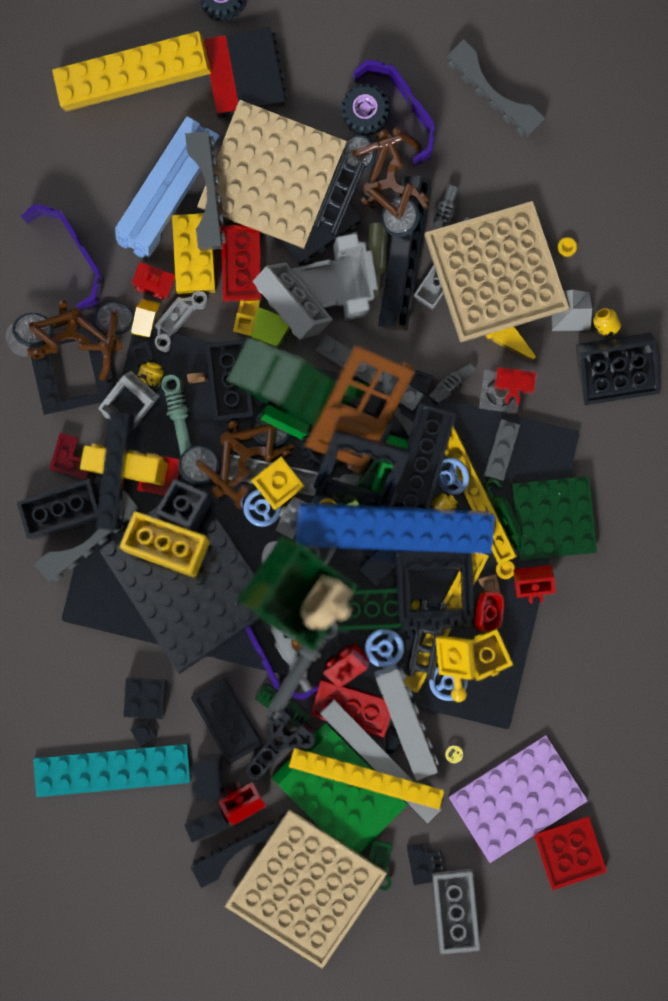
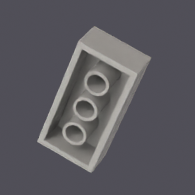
[253,262,333,339]
[432,869,480,954]

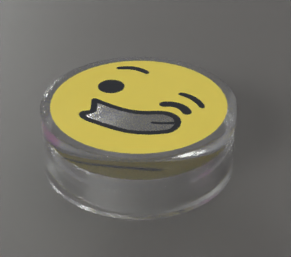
[444,744,464,764]

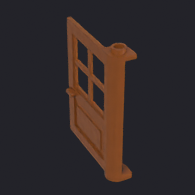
[305,346,415,474]

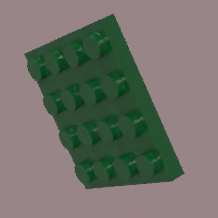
[512,476,597,560]

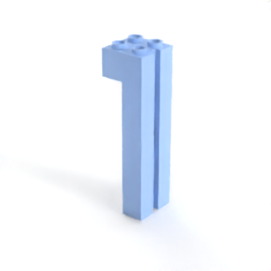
[115,116,220,259]

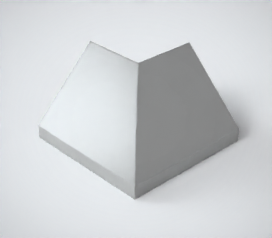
[551,290,592,331]

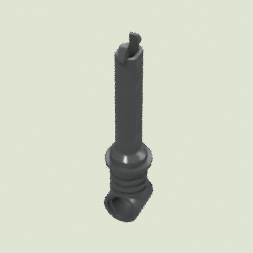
[267,621,338,719]

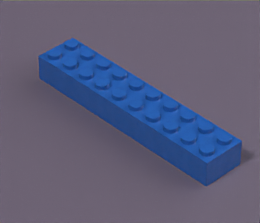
[295,503,494,554]

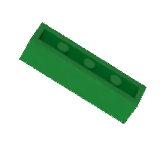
[260,405,310,440]

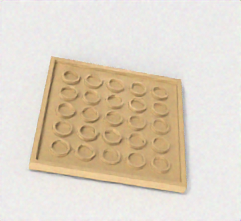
[197,100,347,249]
[424,201,569,343]
[225,809,387,969]

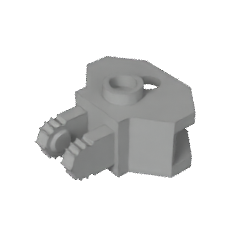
[276,496,306,539]

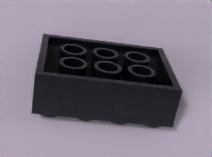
[576,333,660,405]

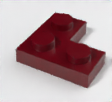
[49,433,89,480]

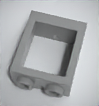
[98,371,160,430]

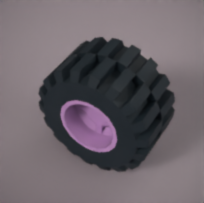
[199,0,247,21]
[341,83,389,135]

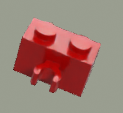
[132,262,176,300]
[494,367,536,405]
[513,565,556,604]
[323,643,369,688]
[219,782,266,826]

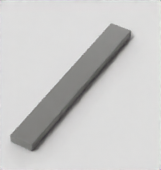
[320,700,441,823]

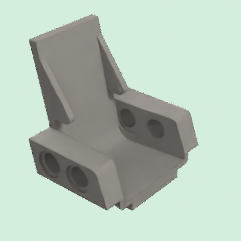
[292,233,377,321]

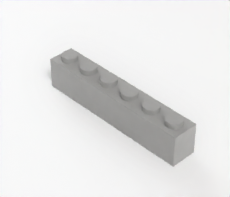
[374,664,439,781]

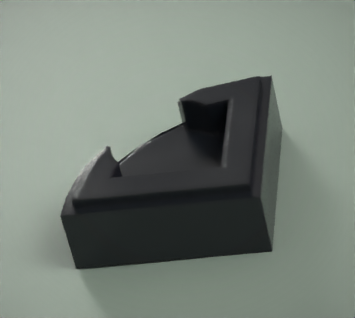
[386,726,399,754]

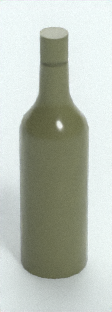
[368,223,388,296]

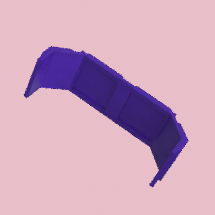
[353,60,436,167]
[21,204,104,312]
[246,626,319,700]

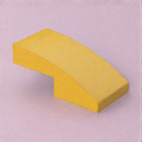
[233,301,260,336]

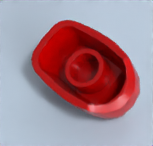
[474,591,504,633]

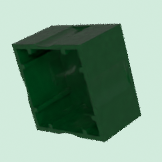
[227,338,347,426]
[237,536,358,652]

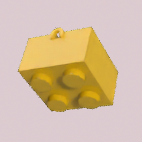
[472,629,513,681]

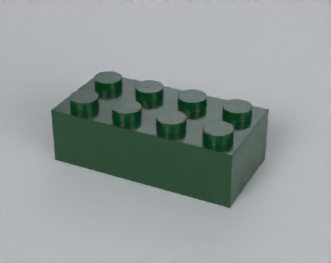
[334,589,411,630]

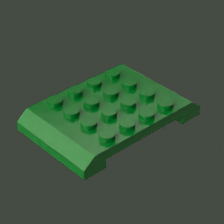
[271,723,408,854]

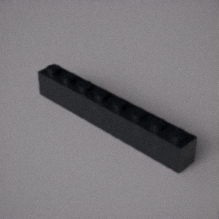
[378,176,432,331]

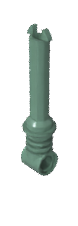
[162,375,198,486]

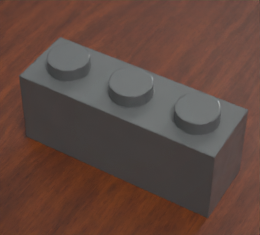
[483,419,520,482]

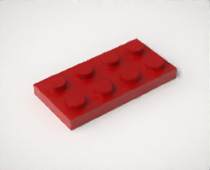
[221,225,261,302]
[310,678,391,738]

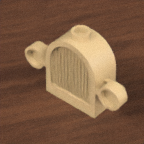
[301,575,353,630]

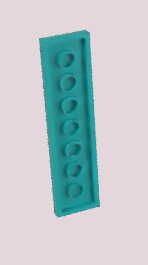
[33,744,191,797]

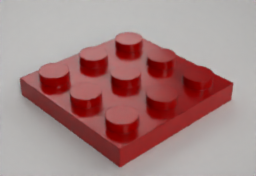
[534,816,607,891]

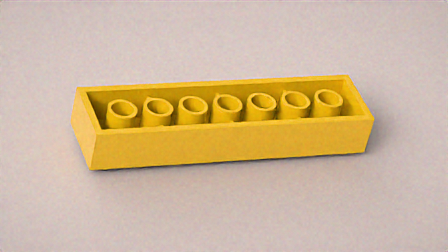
[52,31,211,111]

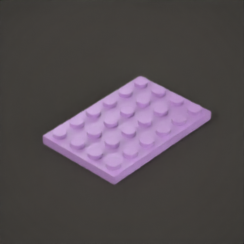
[448,735,587,863]

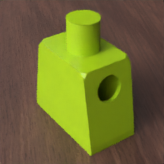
[252,307,290,349]

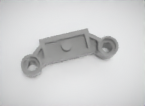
[155,291,207,353]

